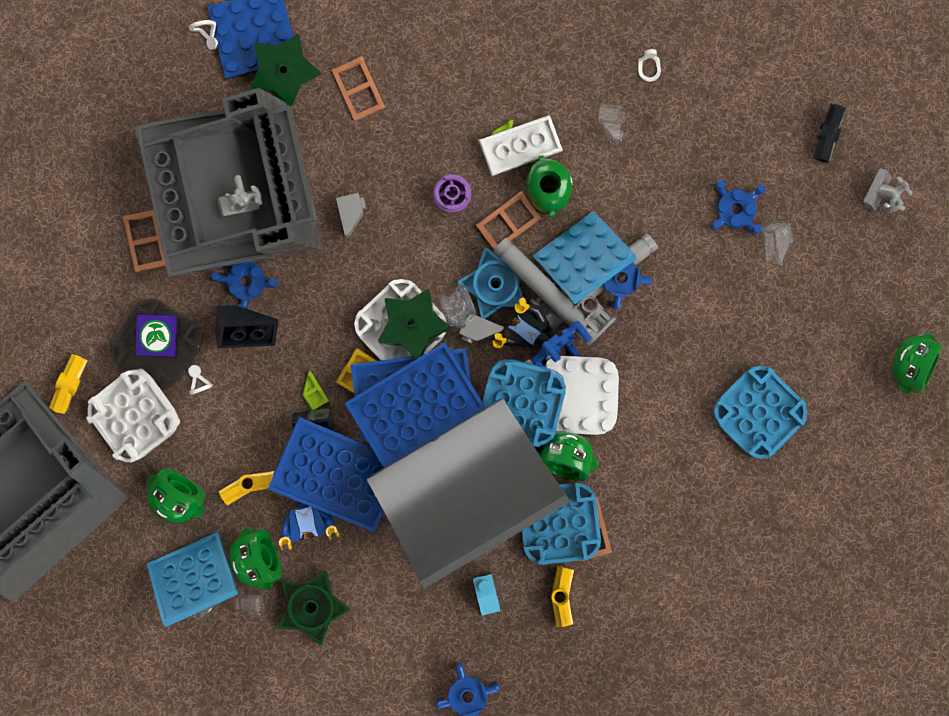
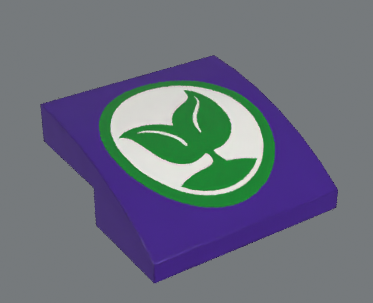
[136,314,177,357]

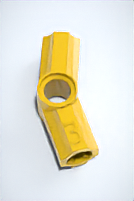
[49,354,87,414]
[219,471,274,506]
[551,566,574,627]

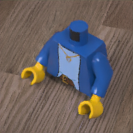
[279,501,340,550]

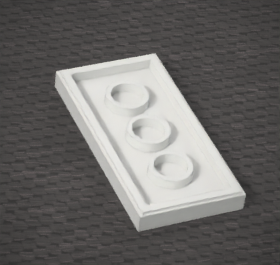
[478,115,563,177]

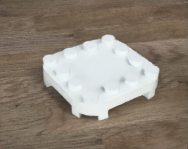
[354,279,446,360]
[544,356,619,435]
[86,369,180,463]

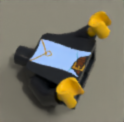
[492,298,552,348]

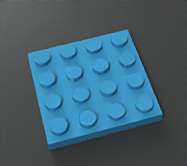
[533,211,637,305]
[147,532,238,627]

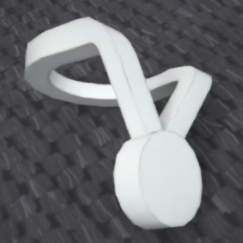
[188,20,218,50]
[638,49,661,82]
[188,365,213,395]

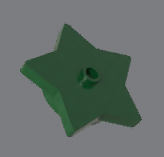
[250,34,321,106]
[378,289,450,359]
[278,571,350,645]

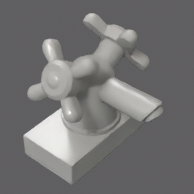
[863,168,913,213]
[216,175,262,218]

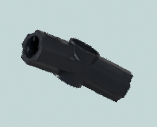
[813,103,847,163]

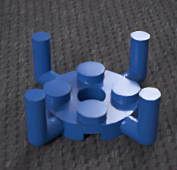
[711,180,765,235]
[603,245,653,310]
[211,261,279,309]
[531,321,592,367]
[436,662,500,716]

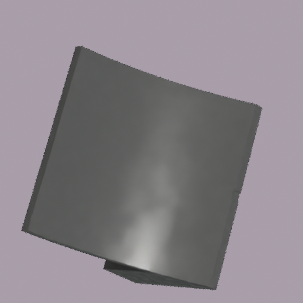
[135,88,323,278]
[0,380,129,602]
[366,398,570,589]

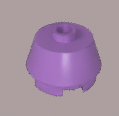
[433,175,471,212]

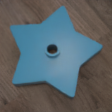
[458,248,523,319]

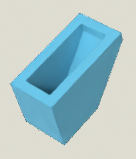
[473,573,500,615]

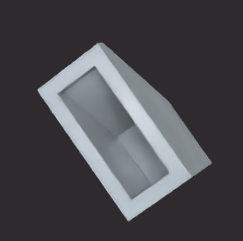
[336,193,366,237]
[459,312,504,344]

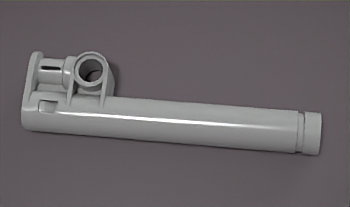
[530,233,658,330]
[493,237,616,346]

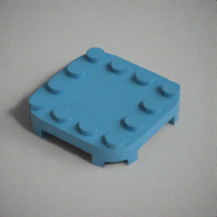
[482,359,566,447]
[713,366,807,459]
[522,483,601,565]

